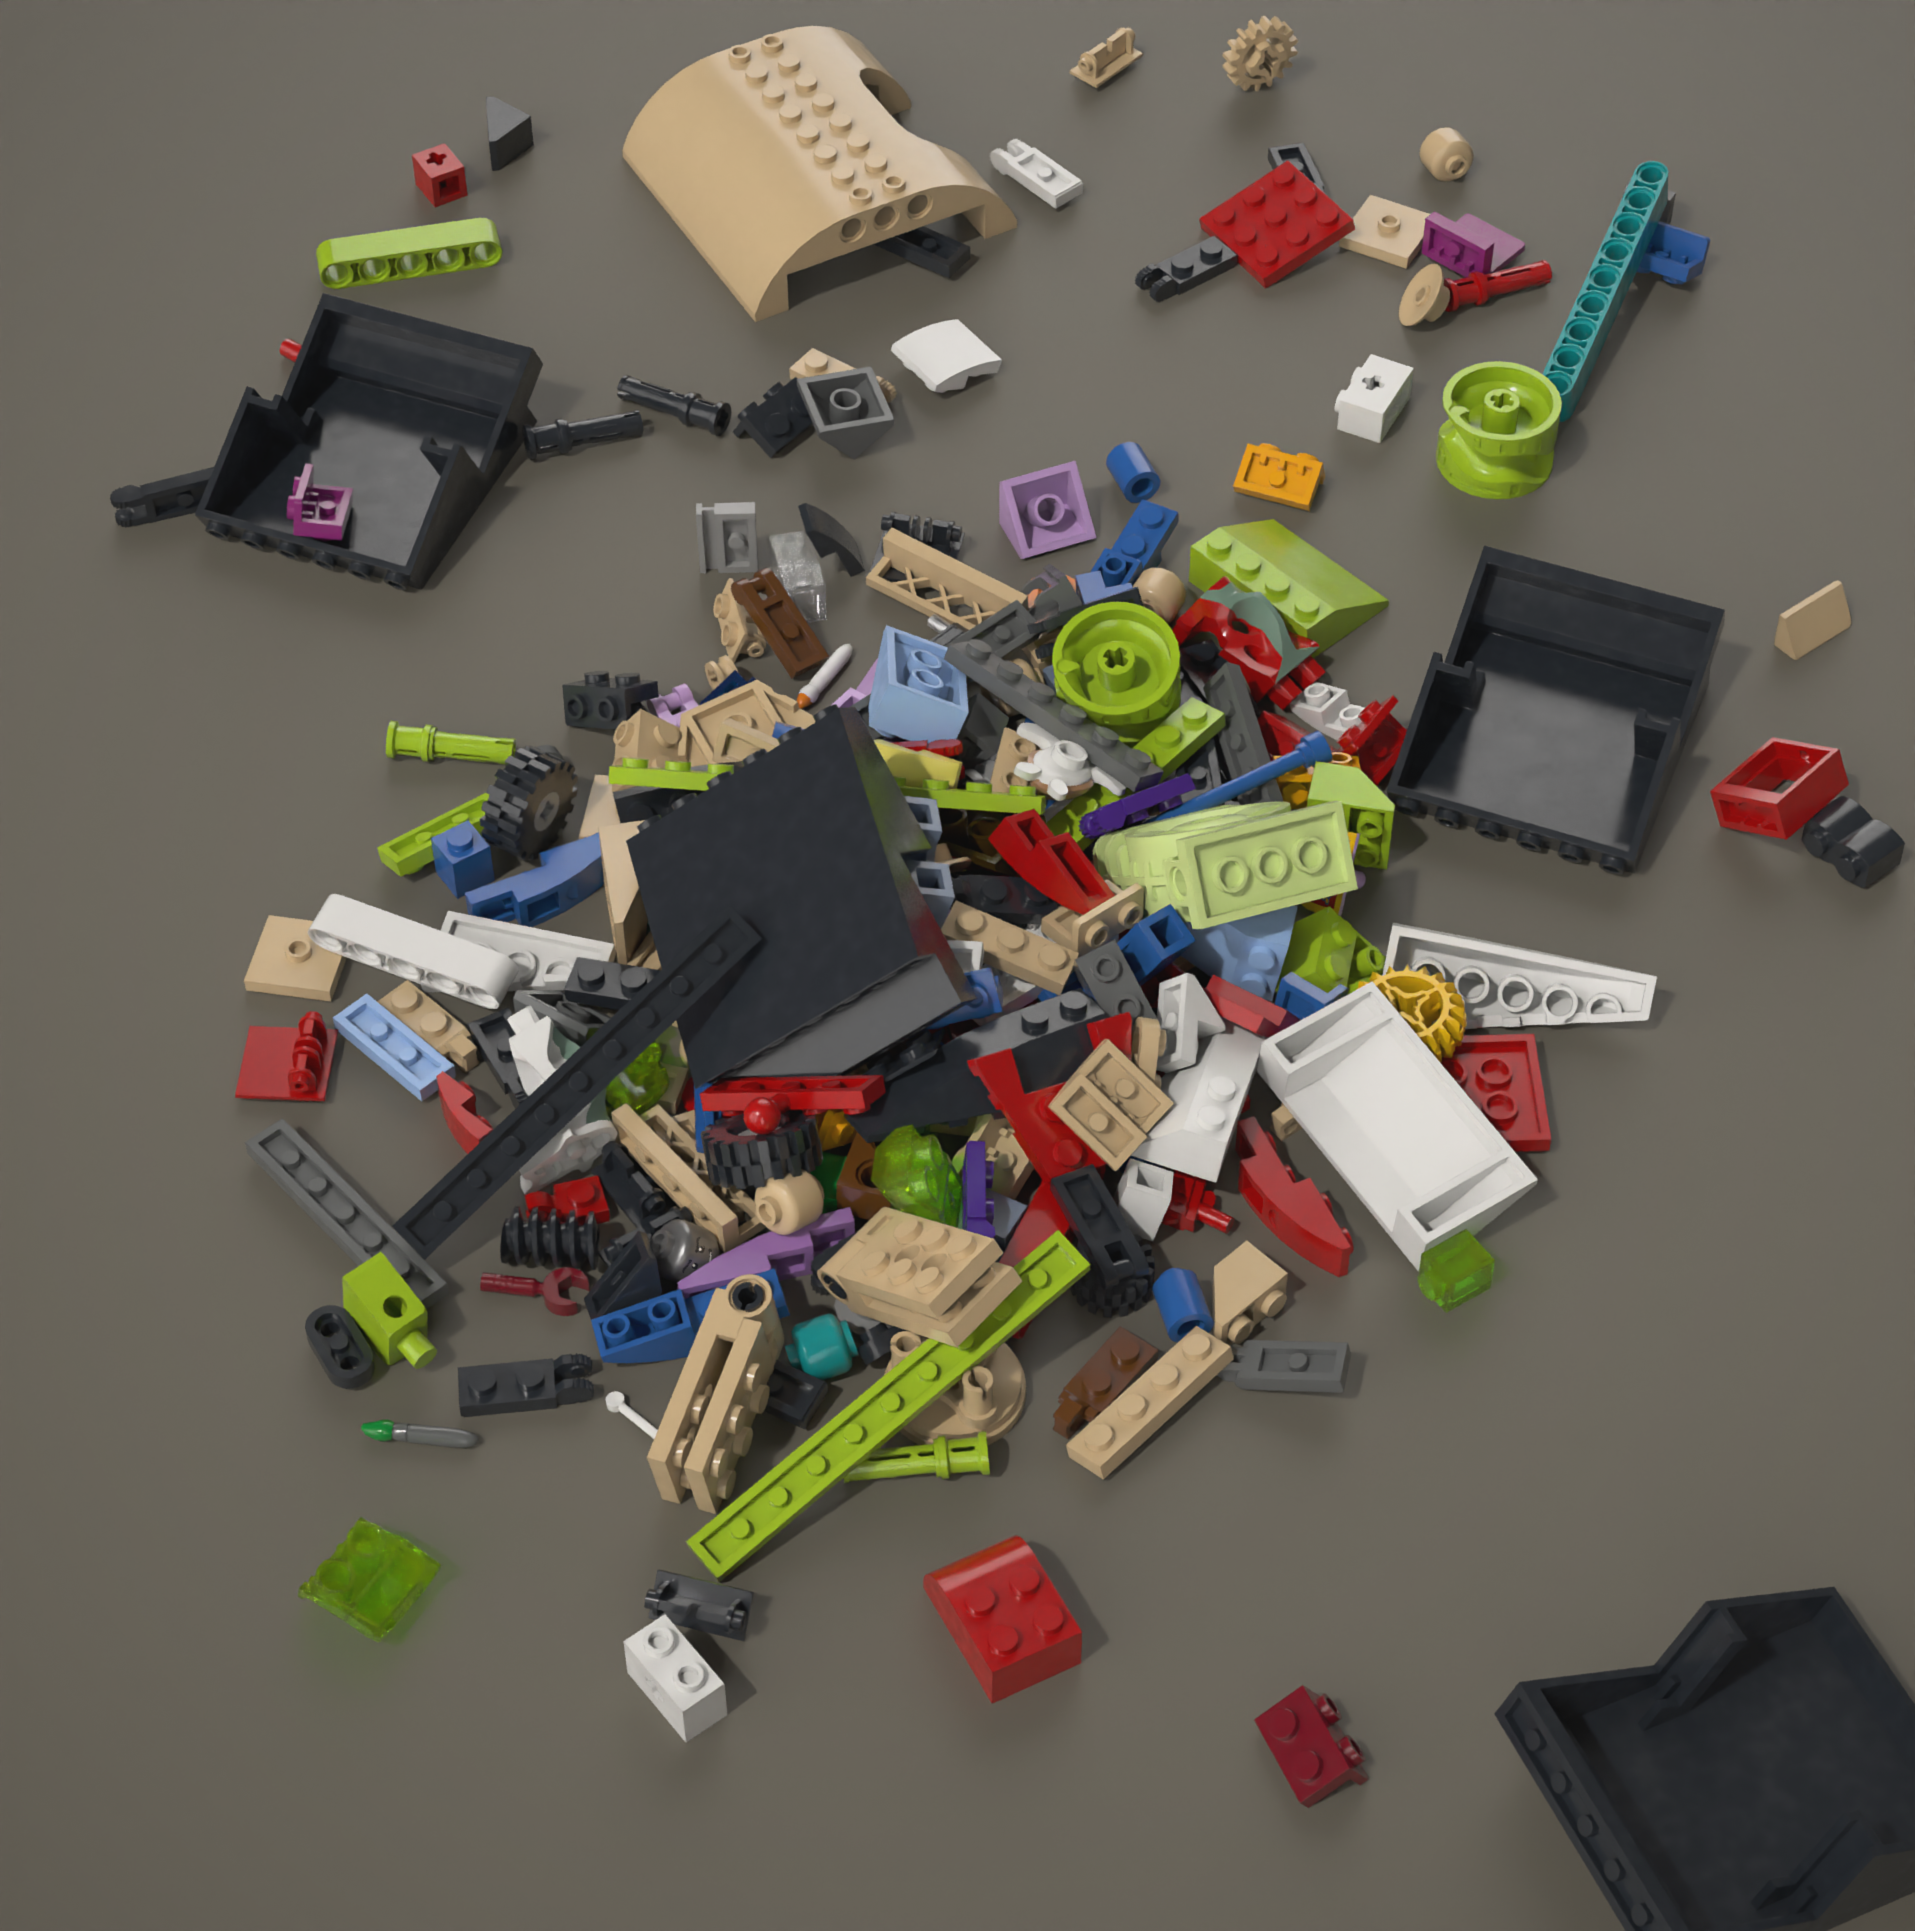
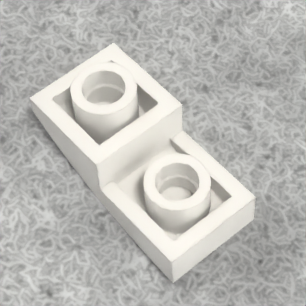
[1290,682,1364,740]

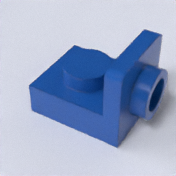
[1275,972,1349,1020]

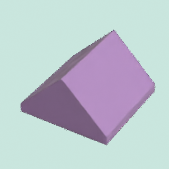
[999,461,1096,559]

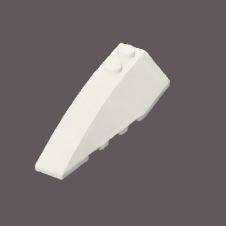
[1382,923,1657,1029]
[1130,1002,1275,1183]

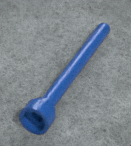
[1143,730,1332,824]

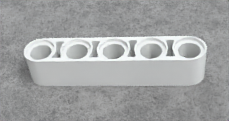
[308,894,519,1009]

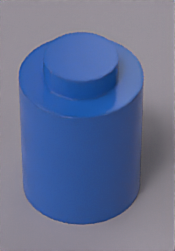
[1106,442,1161,503]
[1152,1268,1214,1343]

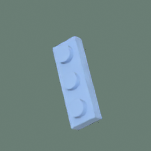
[333,993,456,1101]

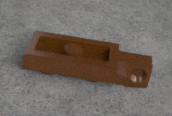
[1053,1326,1158,1440]

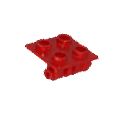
[235,1011,338,1101]

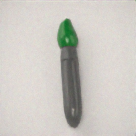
[361,1419,479,1448]

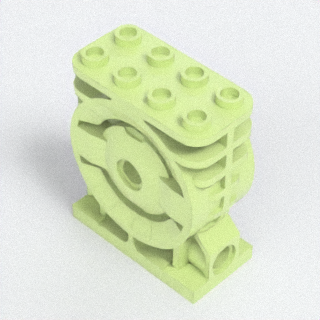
[1093,801,1358,929]

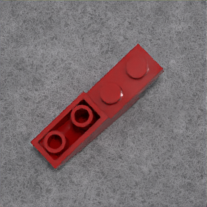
[1235,1116,1354,1277]

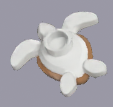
[1014,722,1126,801]

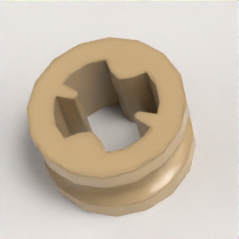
[705,655,741,696]

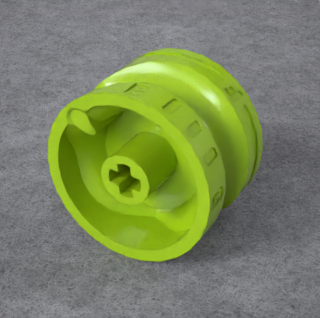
[1436,361,1562,499]
[1052,602,1182,749]

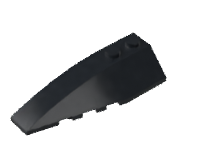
[844,988,1107,1143]

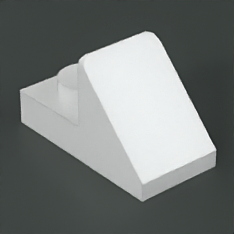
[1156,973,1225,1073]

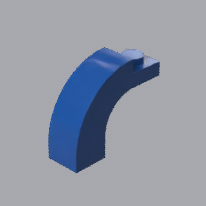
[1038,904,1196,1002]

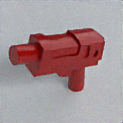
[1161,1169,1234,1234]

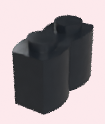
[1801,796,1905,888]

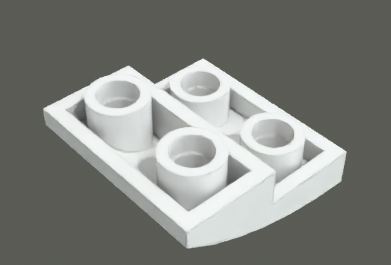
[891,319,1002,393]

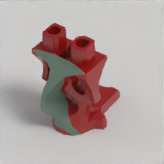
[1172,576,1326,711]

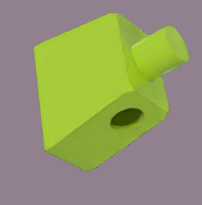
[342,1252,437,1369]

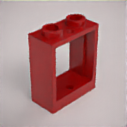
[1710,737,1849,840]

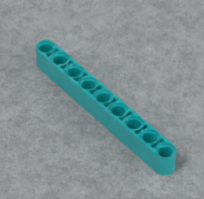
[1542,161,1669,422]

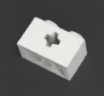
[1335,354,1414,443]
[623,1614,727,1743]

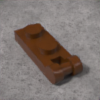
[731,567,829,679]

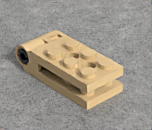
[817,1207,1022,1347]
[647,1274,784,1514]

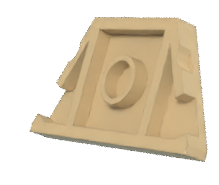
[678,680,818,767]

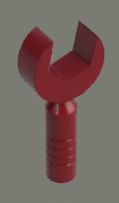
[480,1267,590,1316]

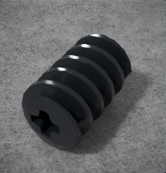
[500,1206,600,1270]

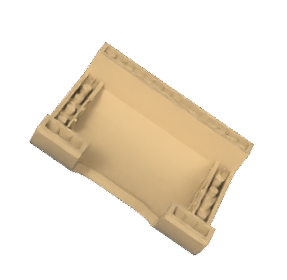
[622,26,1017,322]

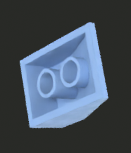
[868,625,969,743]
[1181,906,1298,1001]

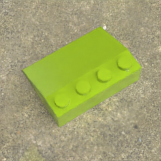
[1189,519,1389,658]

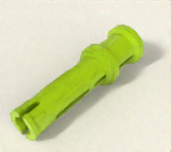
[386,720,516,764]
[844,1431,990,1483]

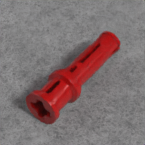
[1443,260,1552,312]

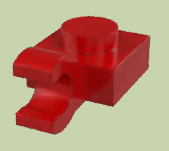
[524,1175,610,1224]

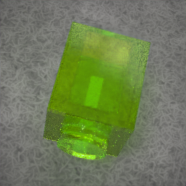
[1418,1229,1495,1313]

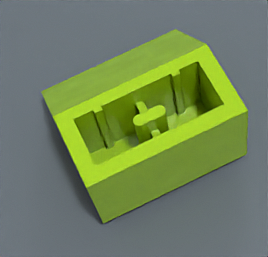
[1307,761,1395,870]
[1275,907,1386,995]

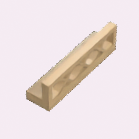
[866,528,1028,630]
[611,1103,766,1253]

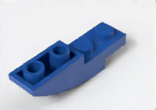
[1091,499,1179,588]
[465,832,604,927]
[591,1268,790,1363]

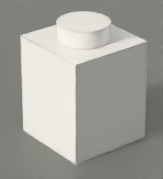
[1113,1158,1174,1241]

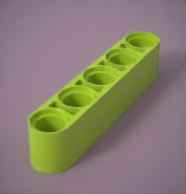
[316,218,502,289]

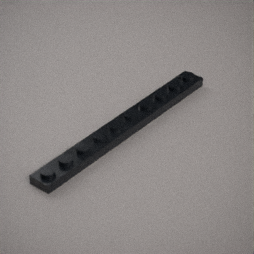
[392,906,762,1260]

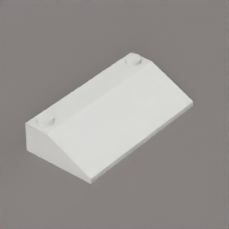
[1257,982,1538,1272]

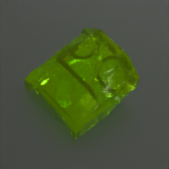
[871,1125,962,1228]
[298,1517,441,1643]

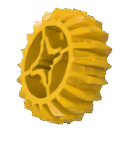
[1356,963,1467,1062]

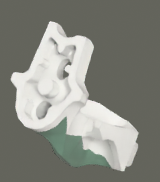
[507,1006,618,1195]

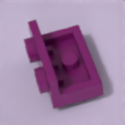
[287,463,353,541]

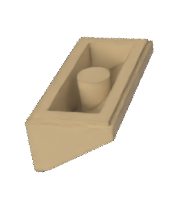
[1774,580,1851,660]

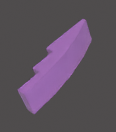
[677,1207,855,1299]

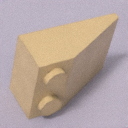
[598,820,648,965]

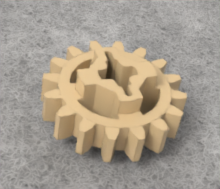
[1222,16,1298,91]

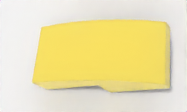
[874,739,963,789]

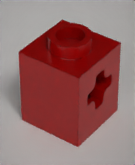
[412,143,468,208]

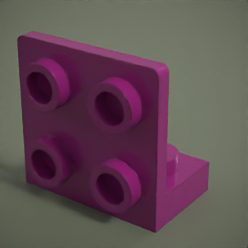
[1422,211,1525,277]

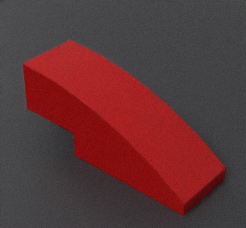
[988,809,1115,915]

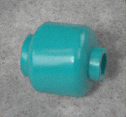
[785,1313,858,1380]

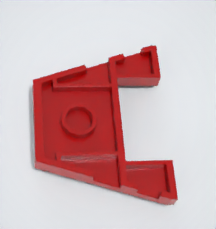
[967,1011,1132,1183]

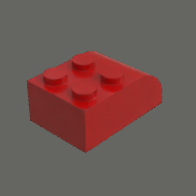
[923,1535,1082,1704]

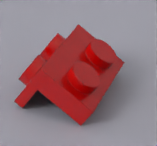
[1336,695,1407,786]

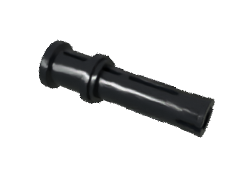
[617,375,732,436]
[522,410,643,460]

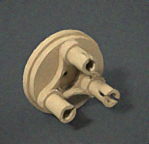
[884,1331,1026,1446]

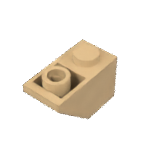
[1212,1241,1288,1346]

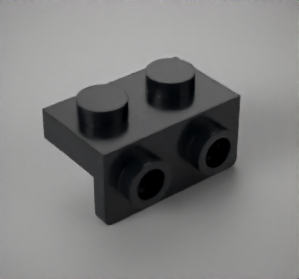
[733,377,813,458]
[562,671,659,729]

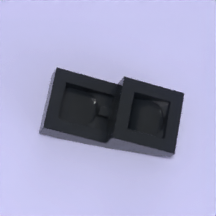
[798,503,865,577]

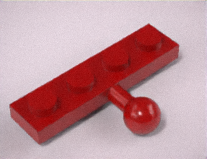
[700,1075,886,1135]

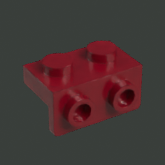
[1254,1685,1369,1808]

